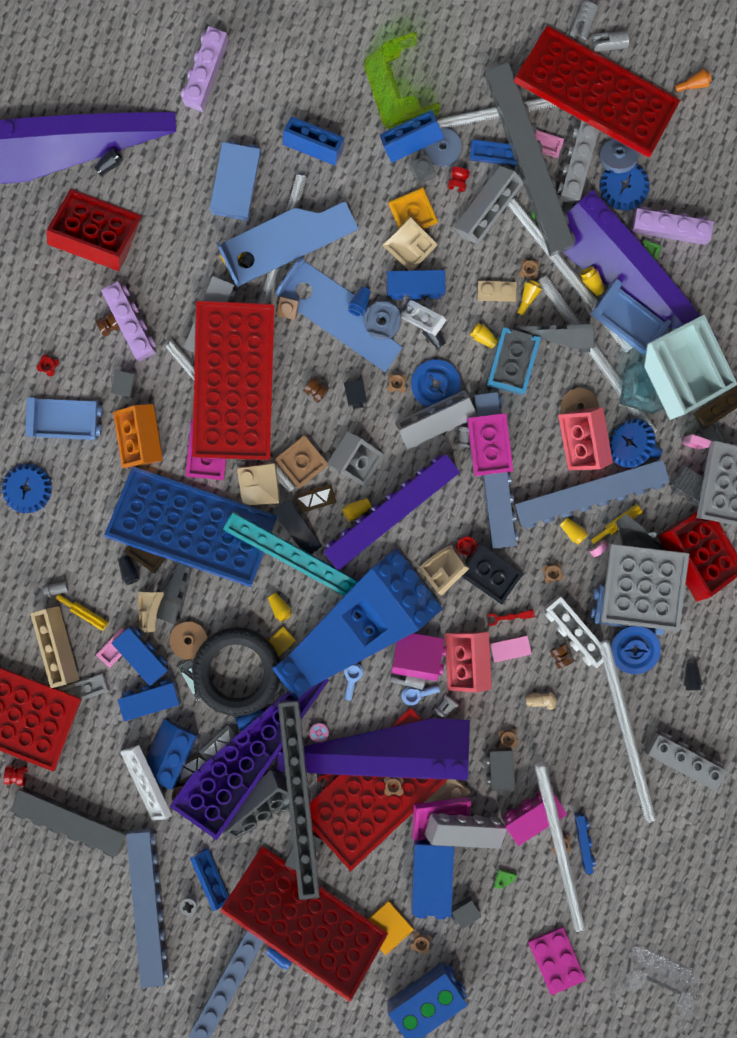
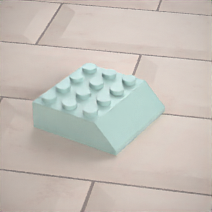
[645,315,737,419]

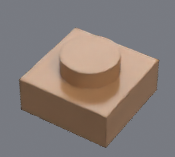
[276,296,300,320]

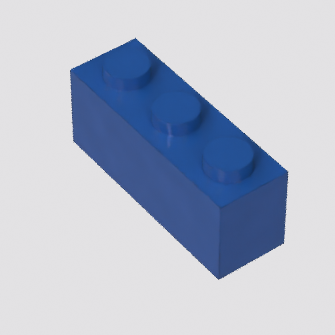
[379,110,444,163]
[283,116,345,166]
[387,270,446,301]
[111,626,168,686]
[117,679,182,722]

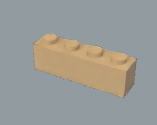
[31,606,79,688]

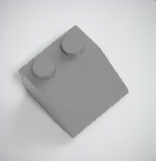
[327,431,384,487]

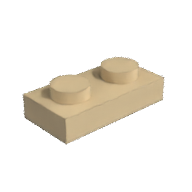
[477,281,517,302]

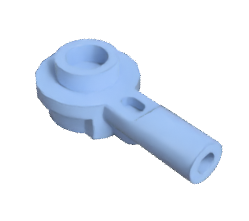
[344,663,363,701]
[401,685,440,705]

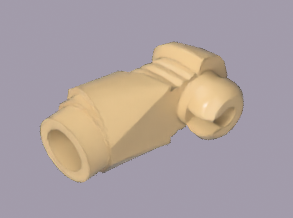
[525,691,557,710]

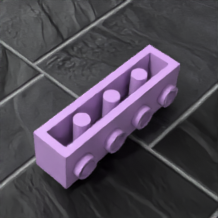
[181,26,229,112]
[630,207,714,245]
[101,282,156,362]

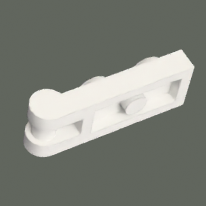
[400,300,446,336]

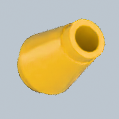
[580,266,605,296]
[469,322,499,349]
[342,498,372,522]
[560,517,589,545]
[267,593,293,622]

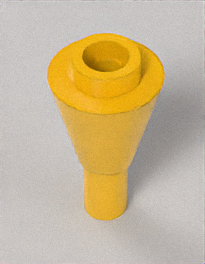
[517,280,542,316]

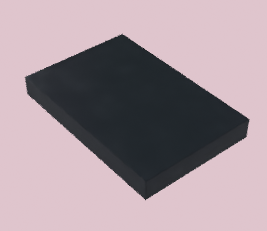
[461,542,524,605]

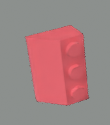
[558,407,613,470]
[445,632,492,692]

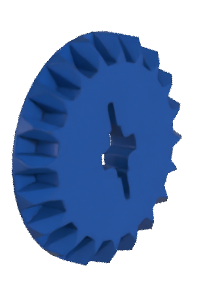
[600,163,650,211]
[411,359,461,408]
[609,418,656,468]
[1,464,52,513]
[611,626,661,674]

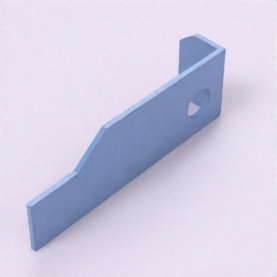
[216,202,359,287]
[276,257,403,372]

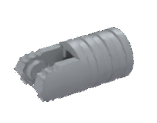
[570,1,598,40]
[592,30,629,52]
[389,676,426,690]

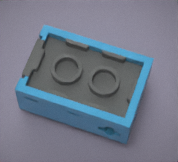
[486,327,541,396]

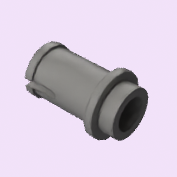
[43,580,69,598]

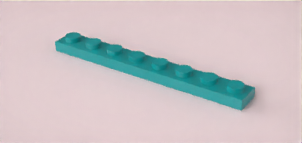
[223,511,359,596]

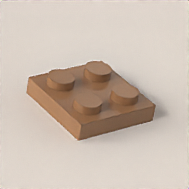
[275,435,329,489]

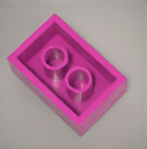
[502,789,567,846]

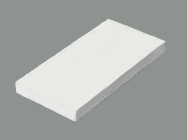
[120,745,172,820]

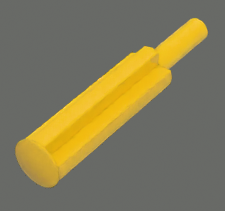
[591,504,643,544]
[56,594,109,631]

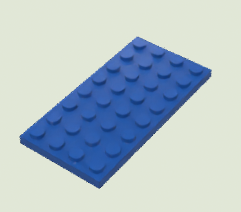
[104,466,277,588]

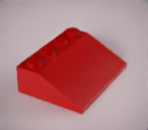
[46,189,142,271]
[657,511,737,602]

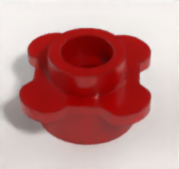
[37,354,59,377]

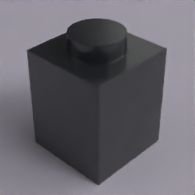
[344,379,367,410]

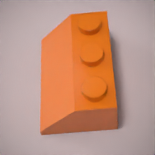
[113,404,163,468]

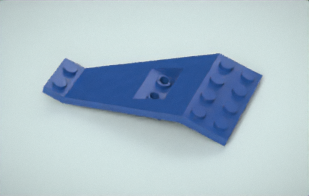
[272,548,443,700]

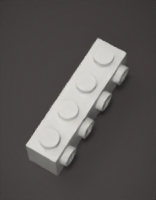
[543,595,605,668]

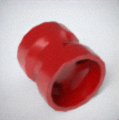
[447,167,470,192]
[456,537,476,556]
[3,765,28,786]

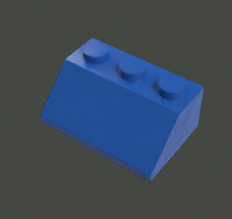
[146,719,199,790]

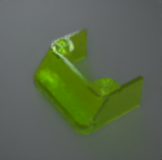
[364,32,440,130]

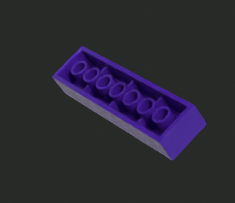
[324,454,460,570]

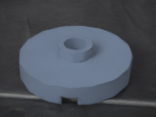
[424,128,462,167]
[600,139,639,173]
[363,301,402,340]

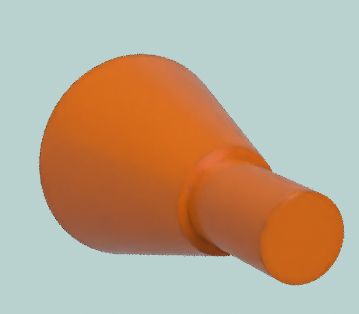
[675,68,712,93]

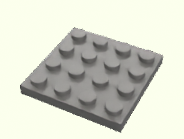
[696,441,737,526]
[601,544,689,631]

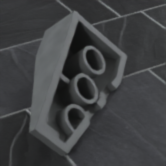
[516,324,595,352]
[156,564,193,624]
[223,770,290,839]

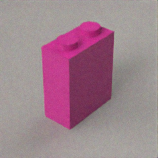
[391,633,447,681]

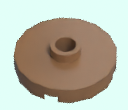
[560,388,599,414]
[170,621,208,659]

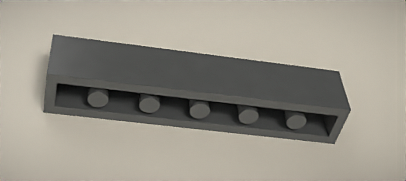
[10,786,128,856]

